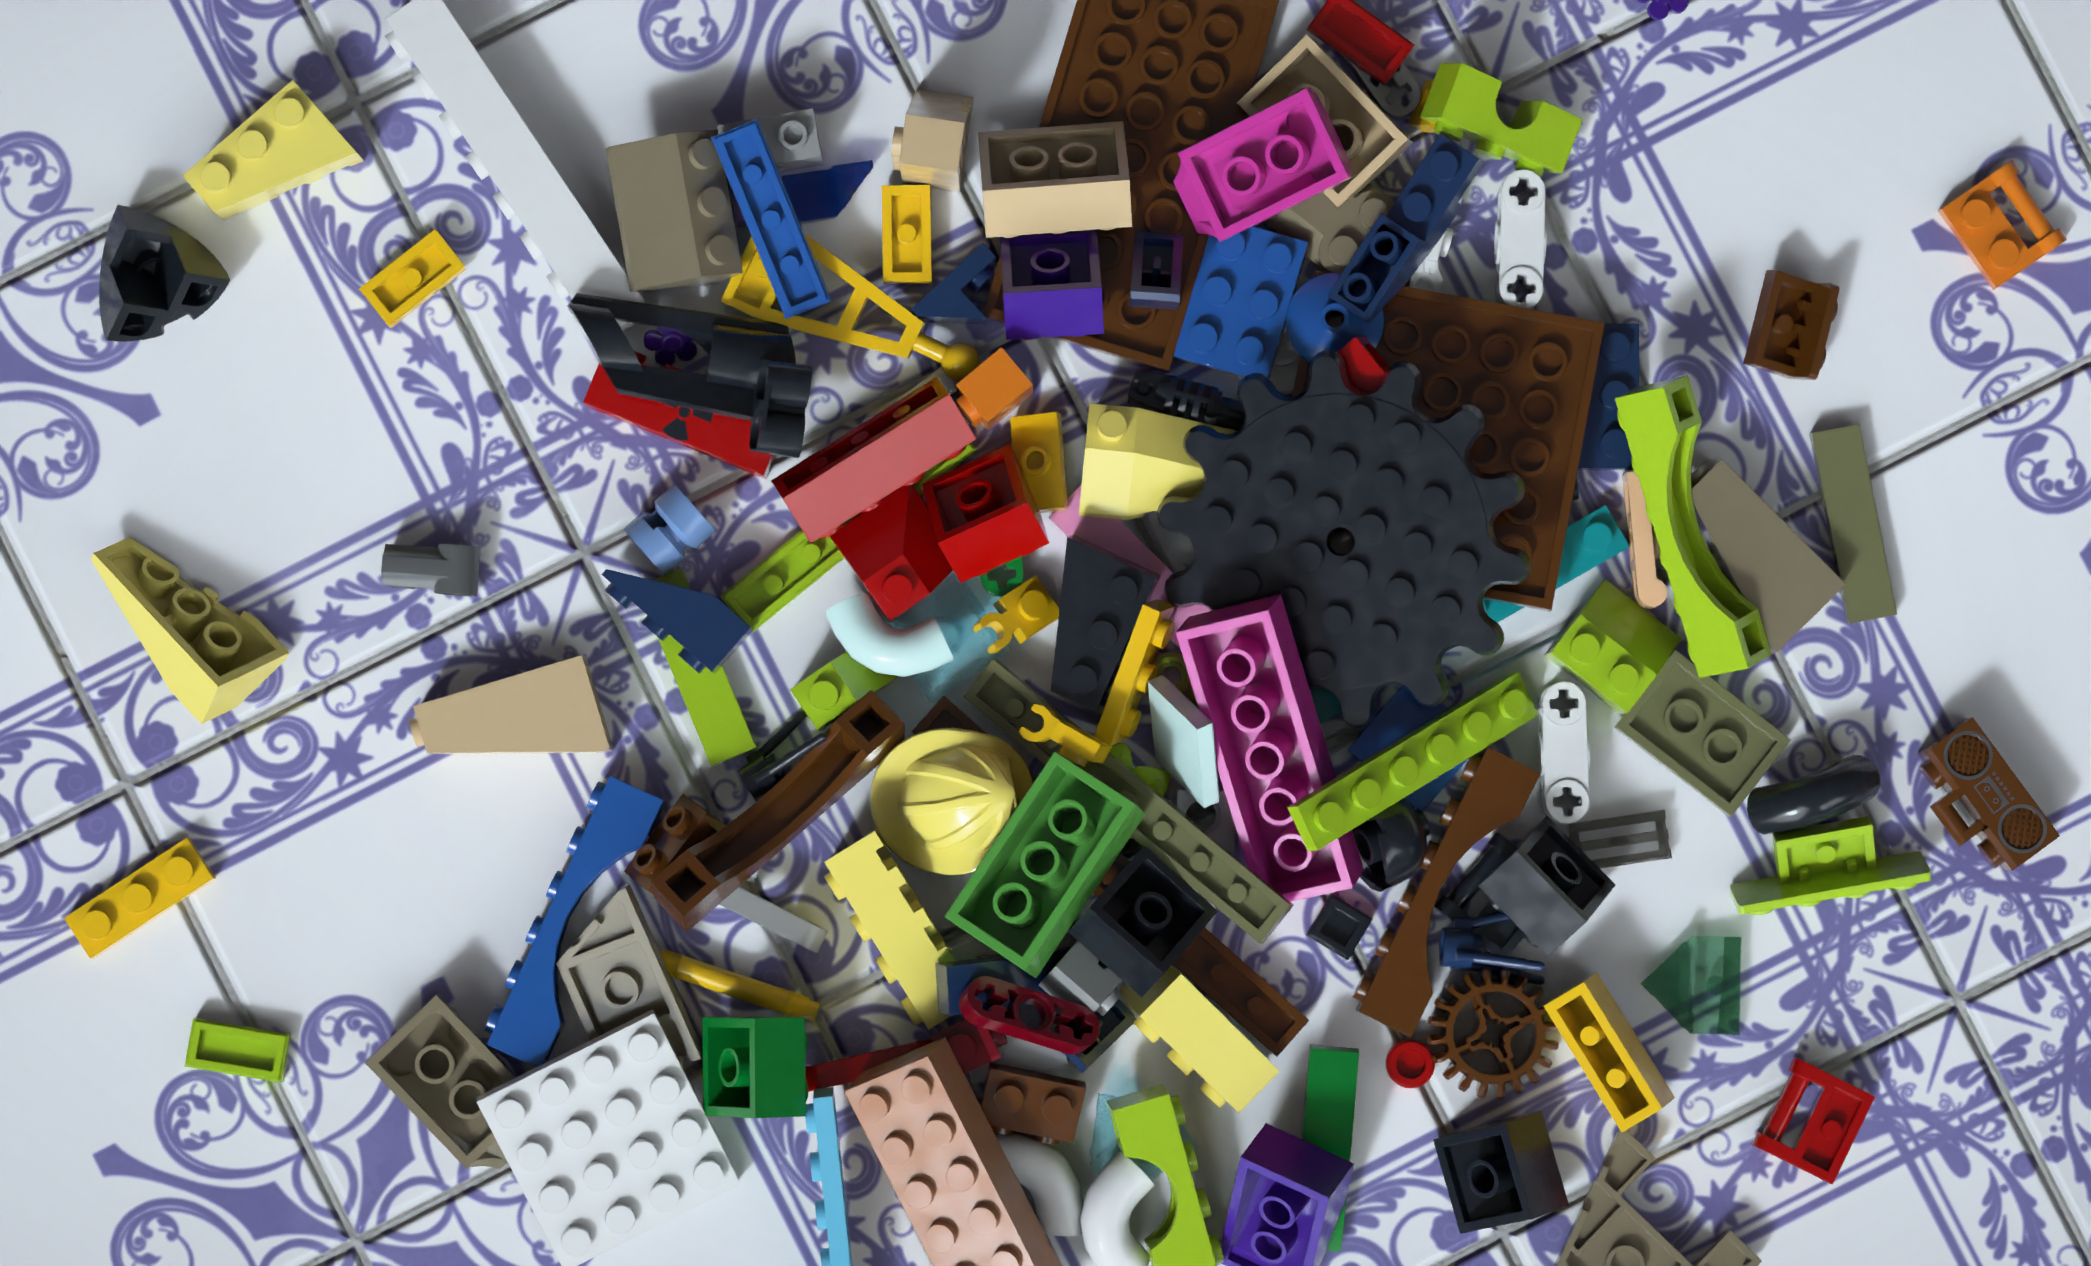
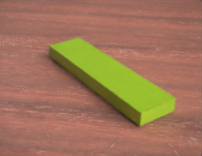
[654,568,757,767]

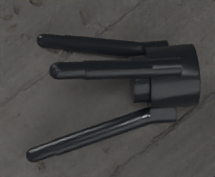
[738,711,828,802]

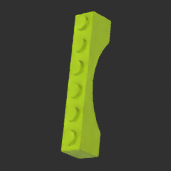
[1615,375,1772,678]

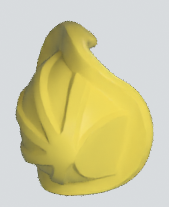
[870,728,1033,875]

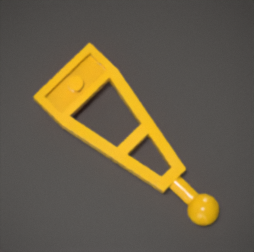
[720,234,980,381]

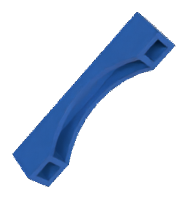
[484,776,667,1067]

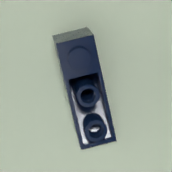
[601,569,754,674]

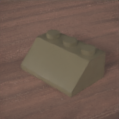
[606,130,743,292]

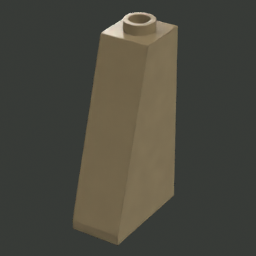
[1691,459,1846,654]

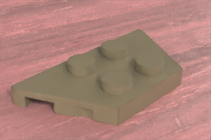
[556,883,703,1061]

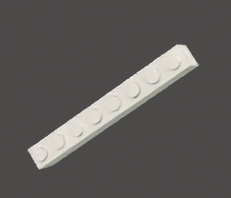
[385,0,645,339]

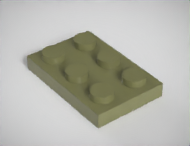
[1614,650,1791,817]

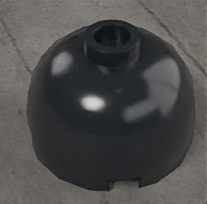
[1352,798,1430,892]

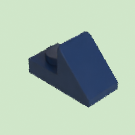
[911,243,997,324]

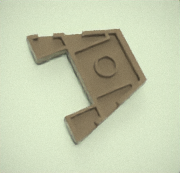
[1554,1129,1762,1266]

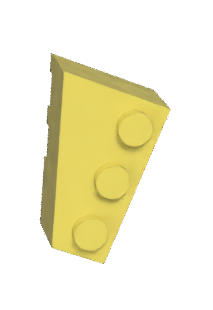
[1118,965,1280,1113]

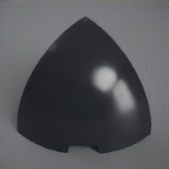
[99,205,230,342]

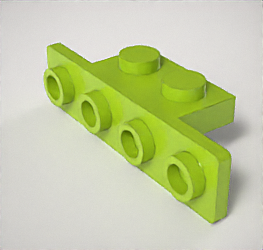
[1730,816,1931,915]

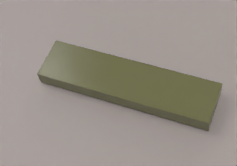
[1809,424,1897,624]

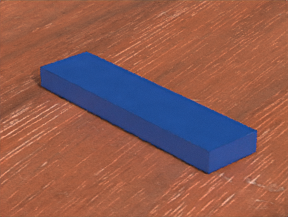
[711,118,832,319]

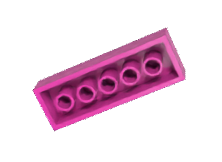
[1175,594,1364,902]

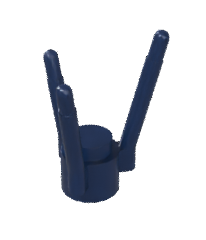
[1439,912,1545,985]

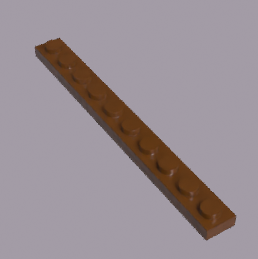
[911,696,1309,1057]

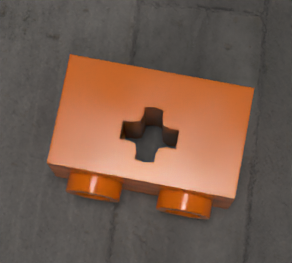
[955,347,1033,431]

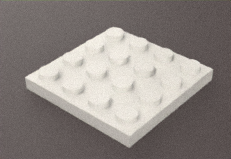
[476,1009,741,1266]

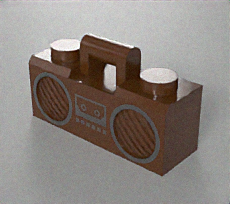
[1917,717,2060,871]

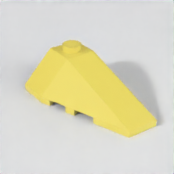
[1079,403,1236,520]

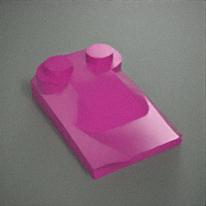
[1173,88,1353,242]

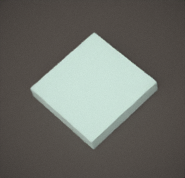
[1148,675,1220,808]

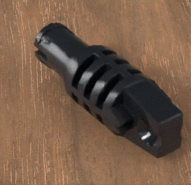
[1127,371,1245,430]

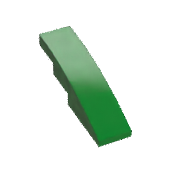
[1301,1044,1359,1252]

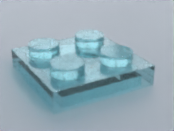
[882,571,1011,704]

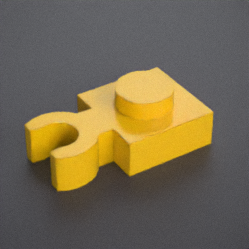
[972,575,1059,654]

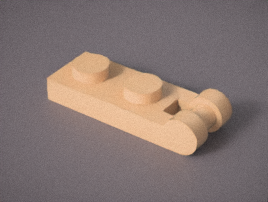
[1622,471,1668,610]

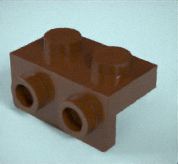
[1743,270,1840,380]
[624,793,726,894]
[978,1062,1086,1145]

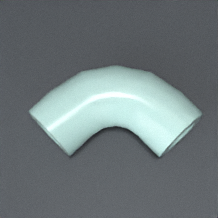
[825,592,954,677]

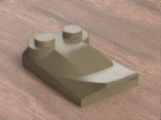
[1262,184,1395,273]
[365,993,517,1169]

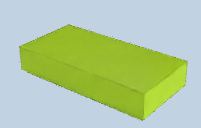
[184,1018,292,1083]

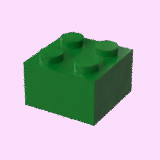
[702,1016,809,1118]

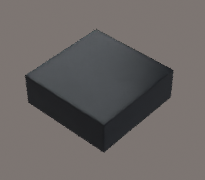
[1306,893,1373,960]

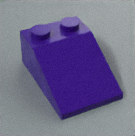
[1221,1123,1354,1266]

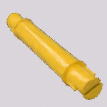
[659,950,820,1022]

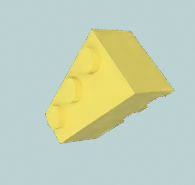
[182,80,364,220]

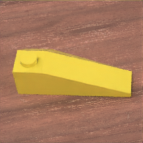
[91,537,289,724]

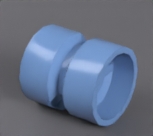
[624,484,716,576]

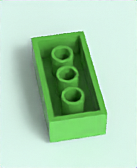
[944,752,1145,978]

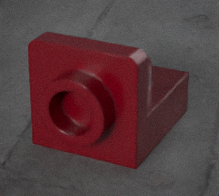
[930,1019,1008,1074]

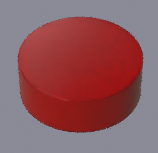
[1385,1039,1435,1088]

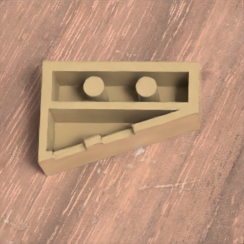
[891,89,974,192]

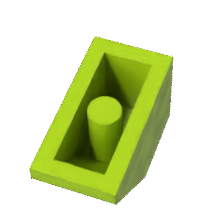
[790,652,900,731]

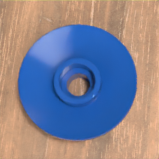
[1286,273,1384,363]

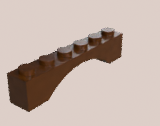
[651,690,905,933]
[1352,747,1541,1037]

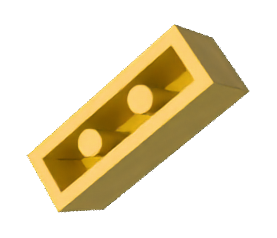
[1544,972,1675,1132]

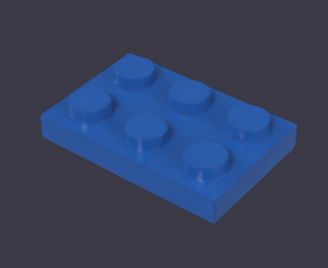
[1174,227,1309,379]

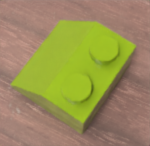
[1544,579,1682,715]

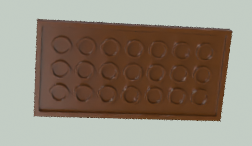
[983,0,1279,372]

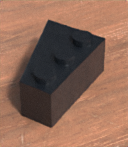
[1051,534,1161,711]

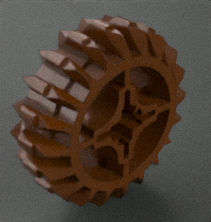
[1427,967,1559,1099]

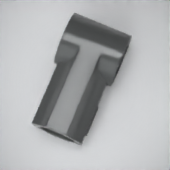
[381,544,481,597]

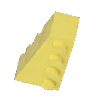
[824,831,957,1030]

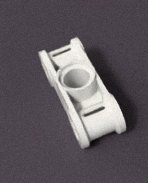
[1494,169,1547,309]
[1537,681,1590,824]

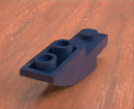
[1328,133,1484,323]

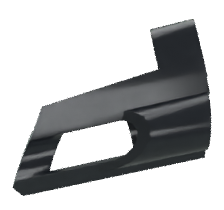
[567,293,812,458]

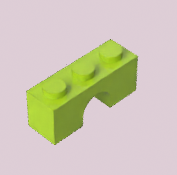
[1420,63,1583,178]

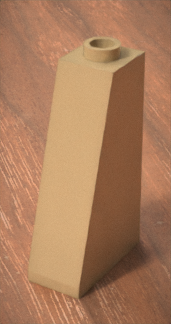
[409,655,614,754]

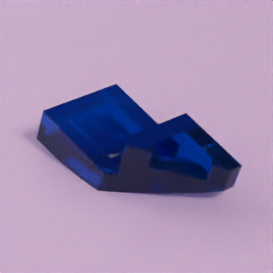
[782,160,873,224]

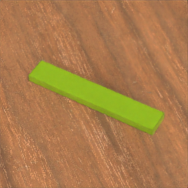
[720,443,977,634]

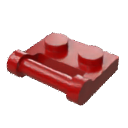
[1751,1057,1875,1185]

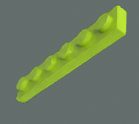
[1287,672,1538,851]

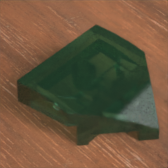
[1640,936,1742,1035]

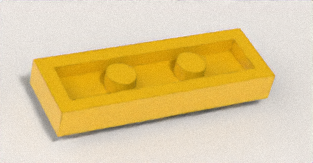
[1094,599,1175,746]
[64,837,216,959]

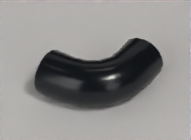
[1747,755,1881,835]

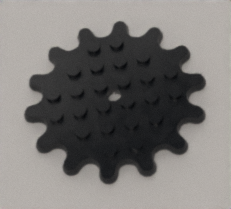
[1157,350,1532,728]

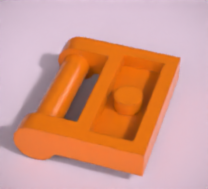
[1938,160,2067,290]

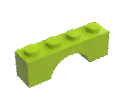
[1106,1084,1224,1266]

